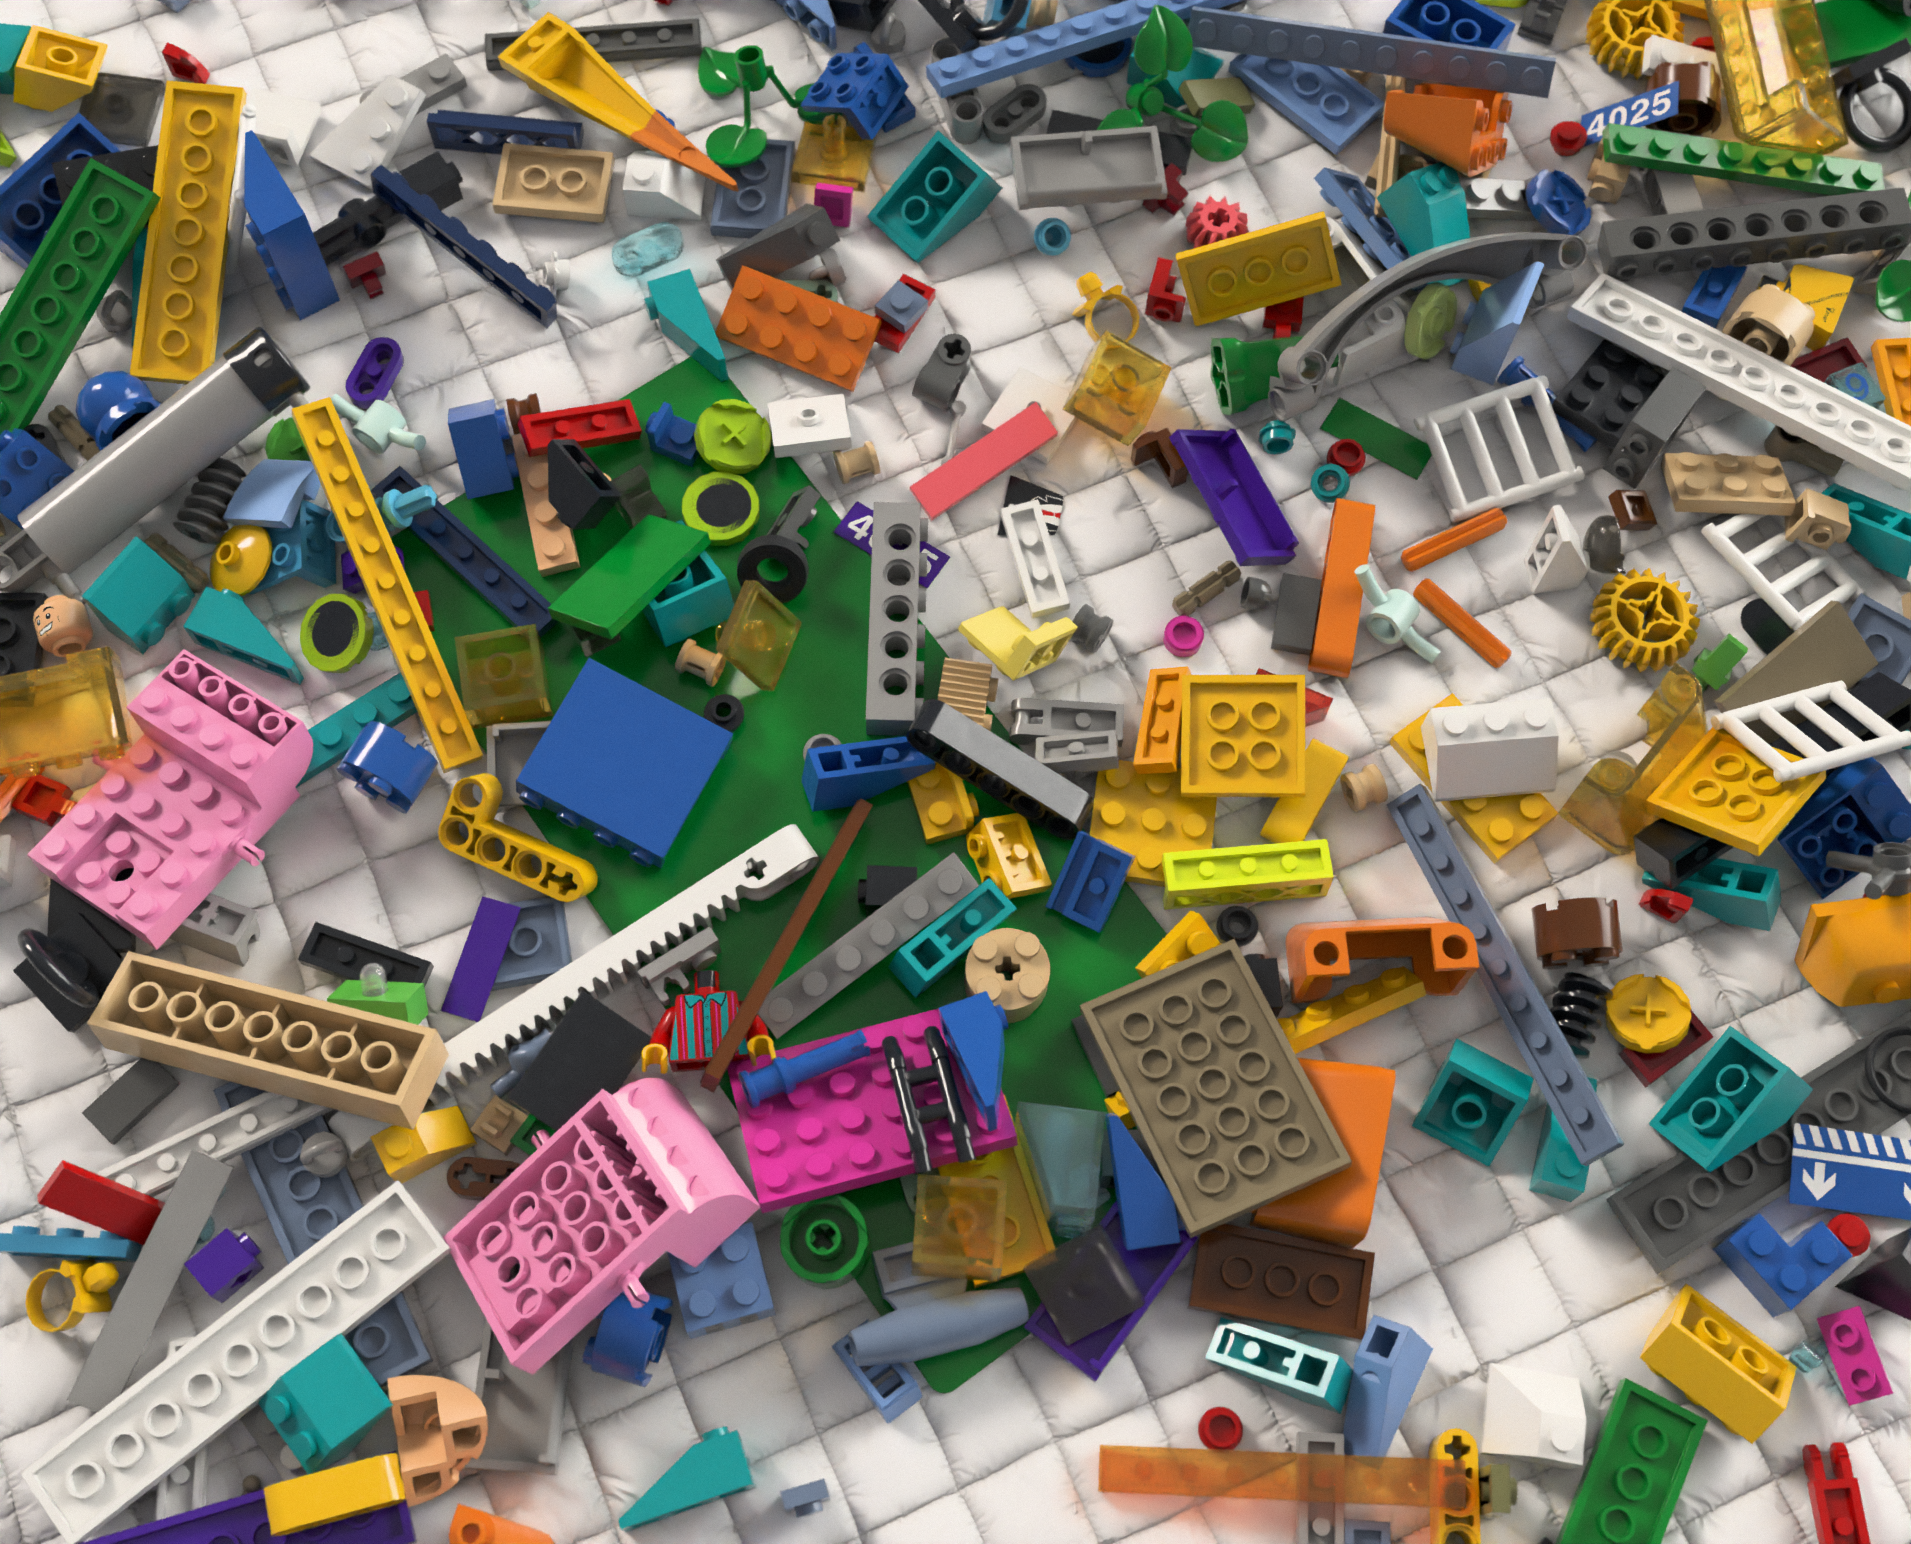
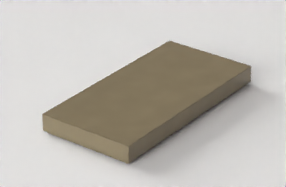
[1714,601,1879,744]

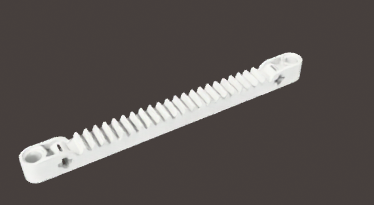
[328,824,820,1161]

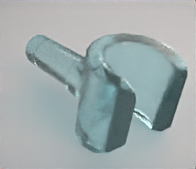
[1788,1341,1829,1373]

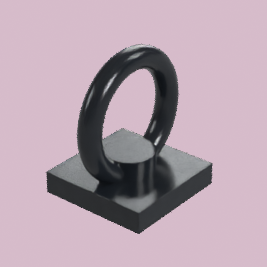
[918,0,1029,52]
[1808,38,1911,153]
[13,912,124,1033]

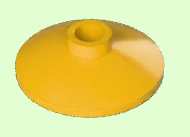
[209,525,272,596]

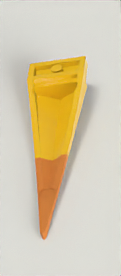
[498,12,738,192]

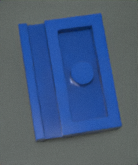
[1045,831,1136,932]

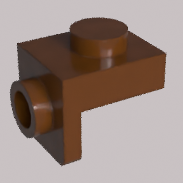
[1131,428,1188,488]

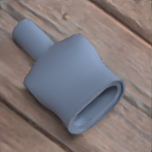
[490,1028,551,1099]

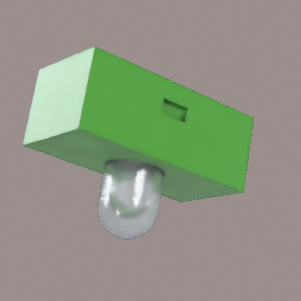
[327,963,429,1025]

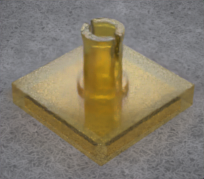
[792,115,876,192]
[715,580,802,691]

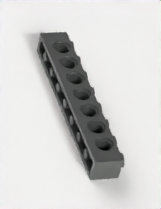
[1597,187,1911,280]

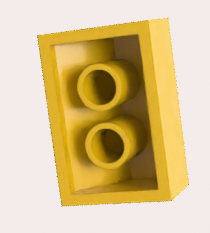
[1639,1283,1797,1444]

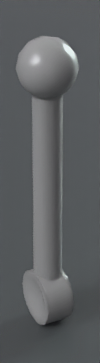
[941,401,966,465]

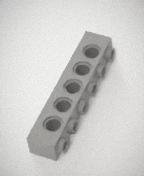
[866,502,928,736]

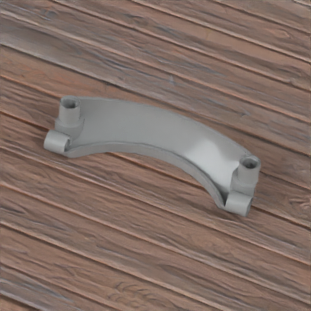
[1268,232,1587,422]

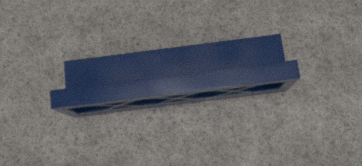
[426,110,584,155]

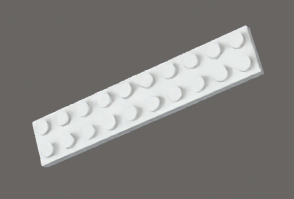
[1566,273,1911,493]
[20,1180,452,1544]

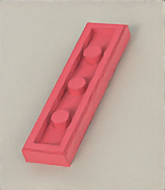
[910,402,1058,521]

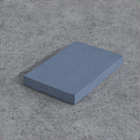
[710,139,796,238]

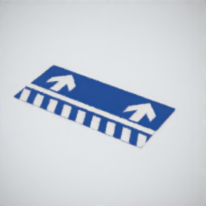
[1789,1123,1911,1220]

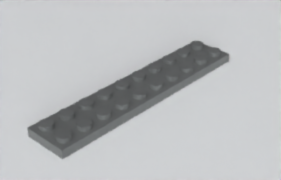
[1606,1009,1911,1274]

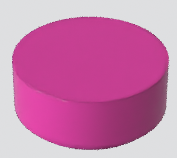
[1163,616,1204,657]

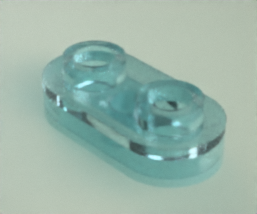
[611,222,684,277]

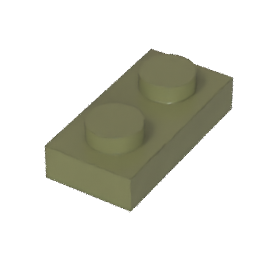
[1478,1464,1517,1519]

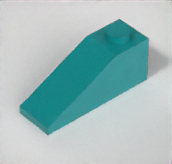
[644,268,729,382]
[1821,483,1911,580]
[183,586,304,685]
[1642,858,1782,931]
[888,878,1017,998]
[1529,1077,1597,1202]
[1205,1317,1353,1414]
[618,1426,755,1532]

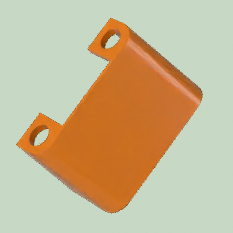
[1384,82,1513,177]
[1285,917,1479,1003]

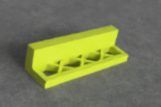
[1162,839,1334,910]

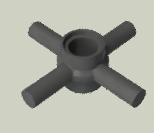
[1826,839,1911,900]

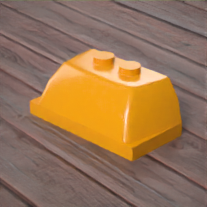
[1794,892,1911,1007]

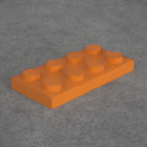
[715,265,882,392]

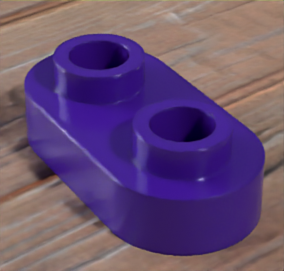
[345,337,404,409]

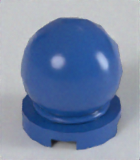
[75,371,162,451]

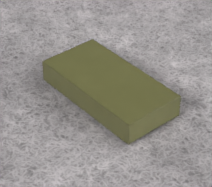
[1178,77,1256,117]

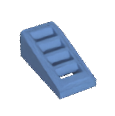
[832,1320,922,1423]

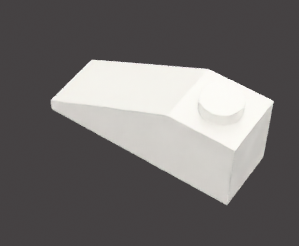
[1524,505,1590,594]

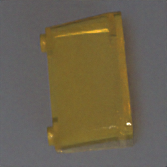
[1558,663,1709,855]

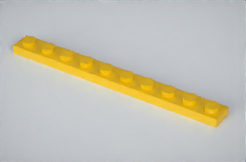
[292,397,483,773]

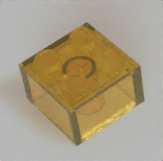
[1062,330,1172,446]
[455,624,553,729]
[911,1174,1007,1282]

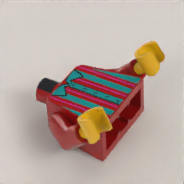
[641,970,776,1074]

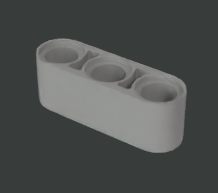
[931,37,983,144]
[1638,167,1704,216]

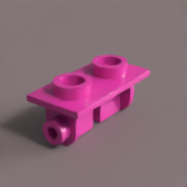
[1816,1306,1894,1406]

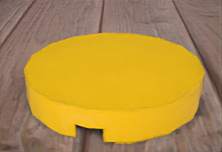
[1604,974,1692,1053]

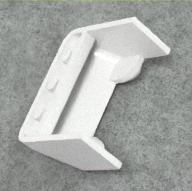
[1326,217,1413,387]

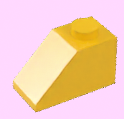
[370,1105,477,1183]

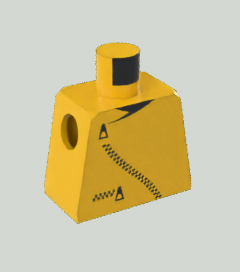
[1756,264,1854,351]

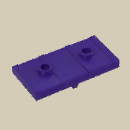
[1169,429,1299,566]
[1024,1200,1198,1382]

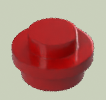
[1550,121,1587,156]
[1327,439,1366,476]
[1826,1214,1870,1258]
[1198,1407,1243,1453]

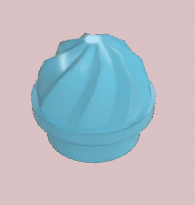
[1034,218,1071,256]

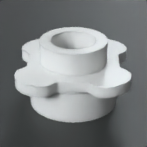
[542,251,570,297]

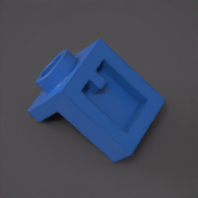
[645,402,700,467]

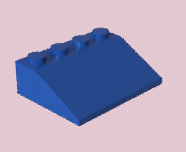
[0,112,120,270]
[244,130,340,321]

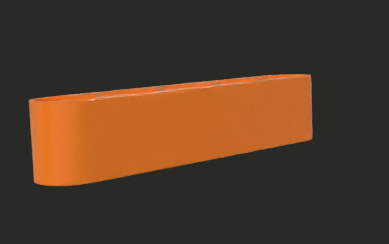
[1308,498,1376,678]

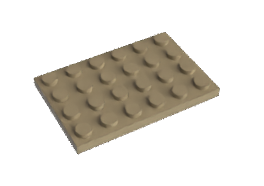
[1080,939,1352,1238]

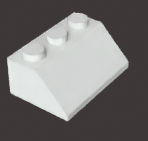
[1421,698,1559,802]

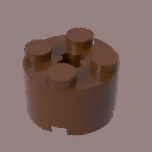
[1645,61,1721,137]
[1531,897,1623,970]

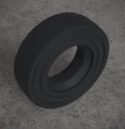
[737,535,809,605]

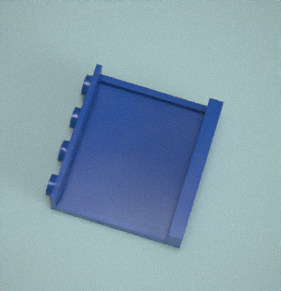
[516,658,733,868]

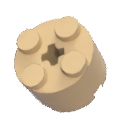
[1722,284,1815,366]
[964,928,1050,1023]

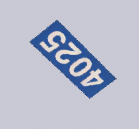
[1581,81,1679,147]

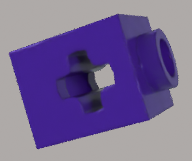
[184,1228,265,1304]

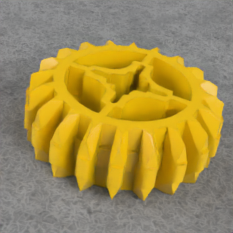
[1585,0,1685,80]
[1589,568,1701,673]

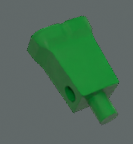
[1210,336,1339,415]

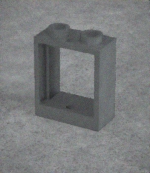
[1603,366,1706,489]

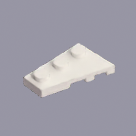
[308,74,426,190]

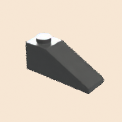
[716,204,840,291]

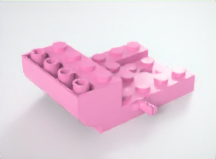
[27,649,313,950]
[443,1078,760,1375]

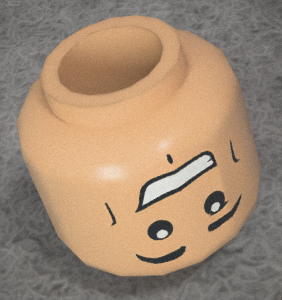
[33,595,93,657]

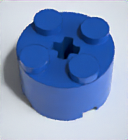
[336,721,438,814]
[583,1291,673,1387]

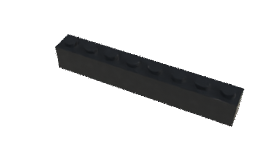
[1634,671,1911,889]

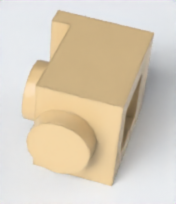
[1586,138,1631,205]
[1785,488,1851,550]

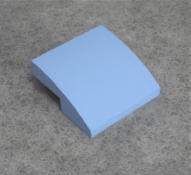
[223,459,321,529]

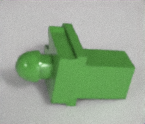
[1688,633,1748,694]

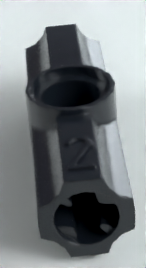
[313,195,404,265]

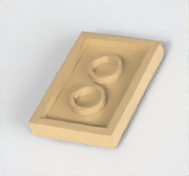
[492,143,615,223]
[1661,452,1796,516]

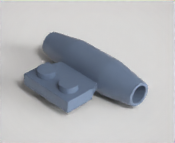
[848,1231,1029,1367]

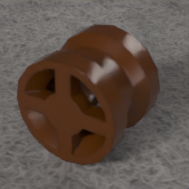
[506,393,542,435]

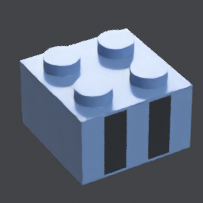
[667,1222,776,1339]

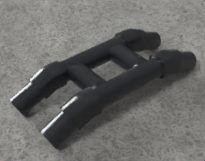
[882,1026,976,1174]

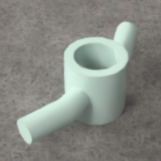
[331,394,426,454]
[1354,564,1441,664]

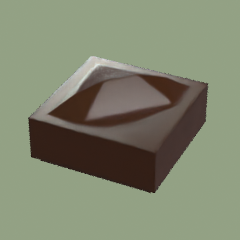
[1608,490,1657,530]

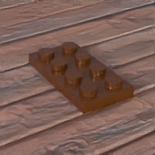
[1187,1223,1375,1343]

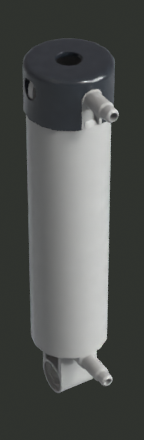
[0,327,310,604]

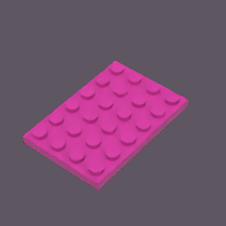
[727,1009,1018,1214]

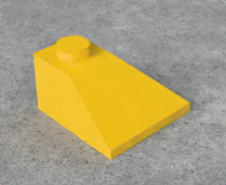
[13,25,108,112]

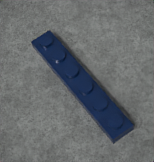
[370,164,557,328]
[371,466,559,644]

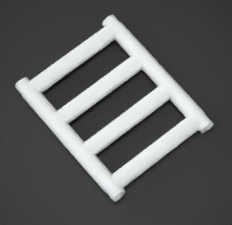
[225,104,257,275]
[1414,375,1585,523]
[1701,514,1865,631]
[1711,680,1911,783]

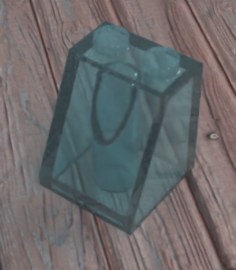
[1014,1101,1106,1238]

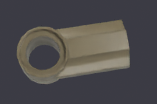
[1764,425,1844,477]

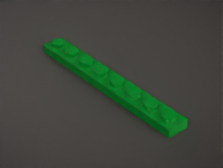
[1602,123,1885,195]

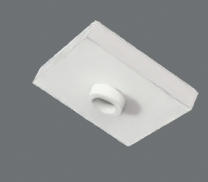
[981,366,1086,464]
[768,394,852,458]

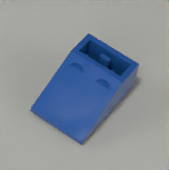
[1777,757,1911,900]

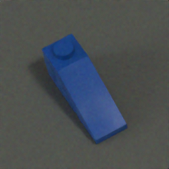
[801,736,936,812]
[938,991,1009,1132]
[1105,1113,1186,1250]

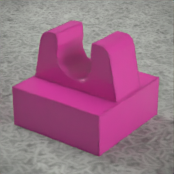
[814,182,854,228]

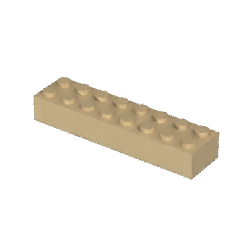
[87,951,449,1130]

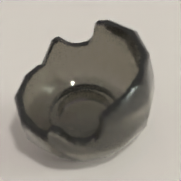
[1583,515,1626,575]

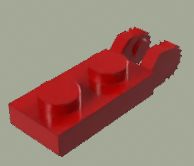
[1802,1442,1871,1544]

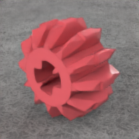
[1185,196,1248,249]

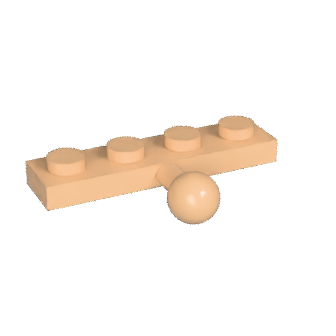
[512,433,614,577]

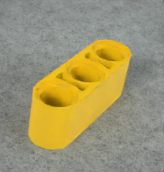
[1260,738,1349,843]
[264,1453,406,1537]

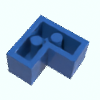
[448,399,520,499]
[1712,1213,1853,1318]

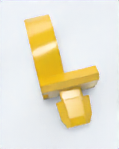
[1072,271,1140,348]
[25,1259,119,1332]

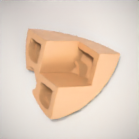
[387,1375,488,1507]

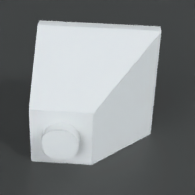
[623,150,708,220]
[1480,1363,1586,1470]

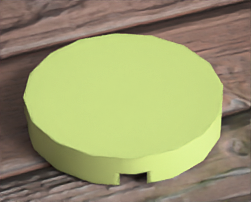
[1404,282,1457,360]

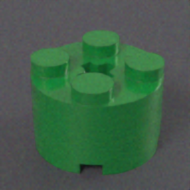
[780,1195,871,1289]

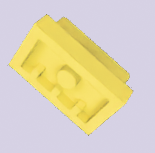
[958,606,1078,681]

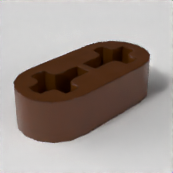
[447,1157,521,1201]

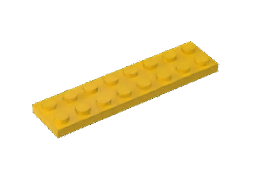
[130,80,247,384]

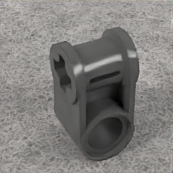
[912,334,971,412]

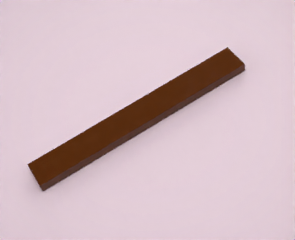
[700,798,873,1093]

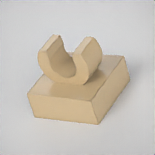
[470,1095,528,1156]

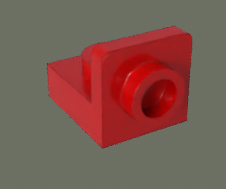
[1145,257,1186,323]

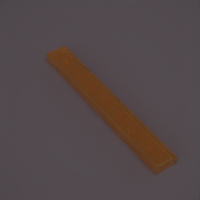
[1098,1445,1466,1509]

